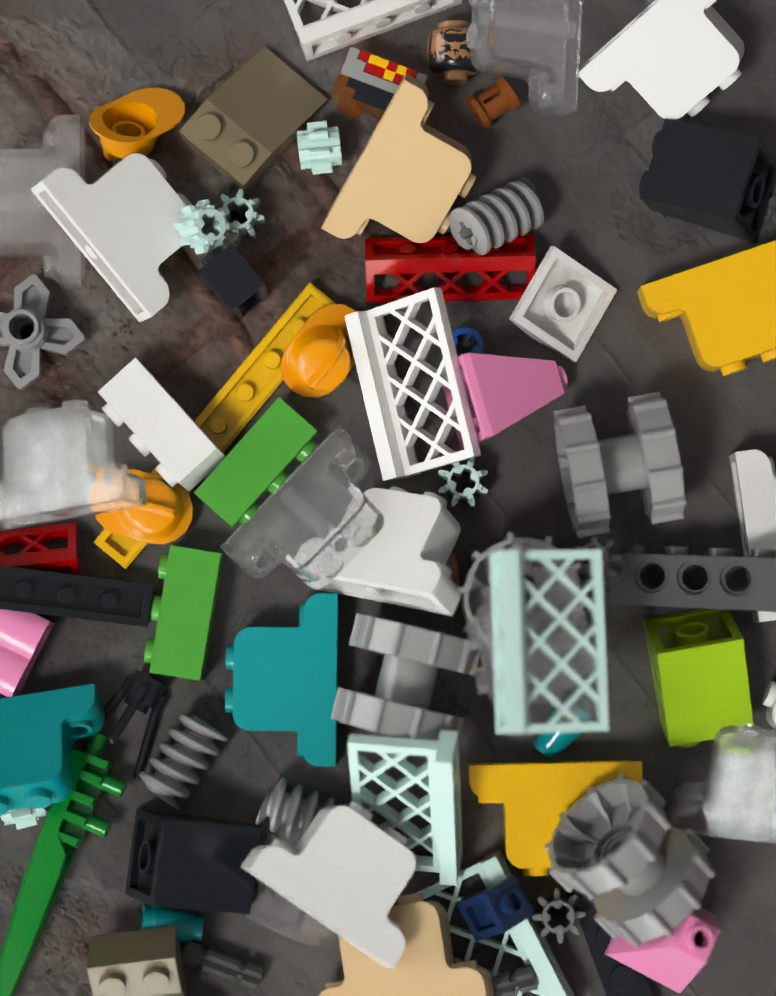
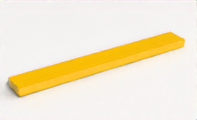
[93,283,336,570]

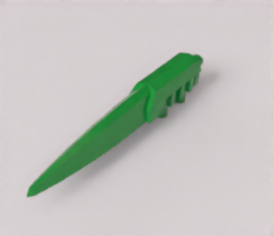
[0,733,127,996]

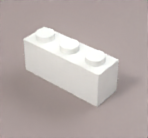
[98,357,226,491]

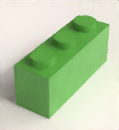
[194,397,319,529]
[144,545,224,681]

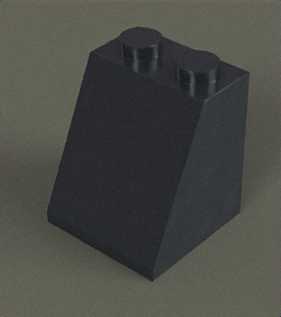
[639,118,776,243]
[125,809,264,914]

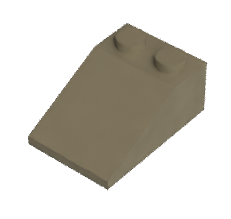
[179,46,328,195]

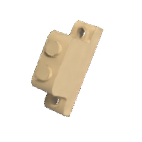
[321,74,477,243]
[318,893,494,996]

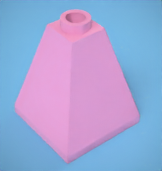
[442,353,568,451]
[605,907,720,993]

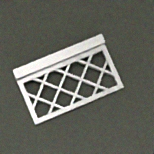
[284,0,463,61]
[344,287,481,481]

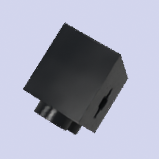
[198,243,269,322]

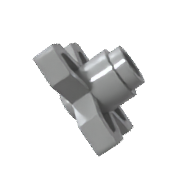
[0,274,87,391]

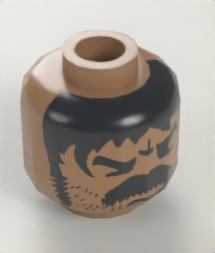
[427,20,482,85]

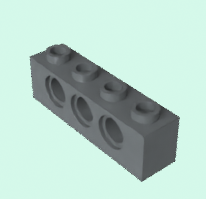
[608,545,776,612]

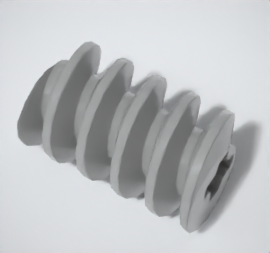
[449,177,544,255]
[138,714,229,810]
[255,777,349,839]

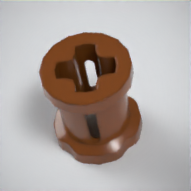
[465,76,521,131]

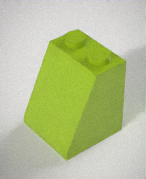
[643,609,754,748]

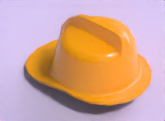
[89,87,185,161]
[280,304,356,398]
[92,469,193,545]

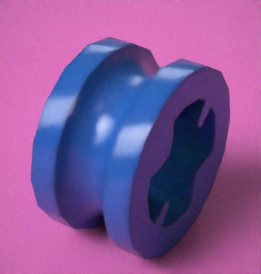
[452,327,484,357]

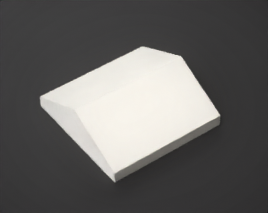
[509,246,617,362]

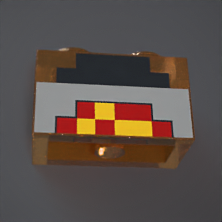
[332,45,429,124]

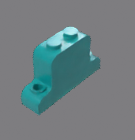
[225,593,339,767]
[0,684,105,815]

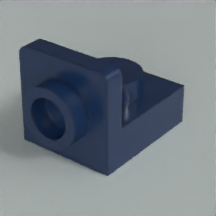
[456,876,534,941]

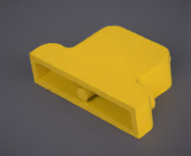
[637,240,776,377]
[468,759,643,876]

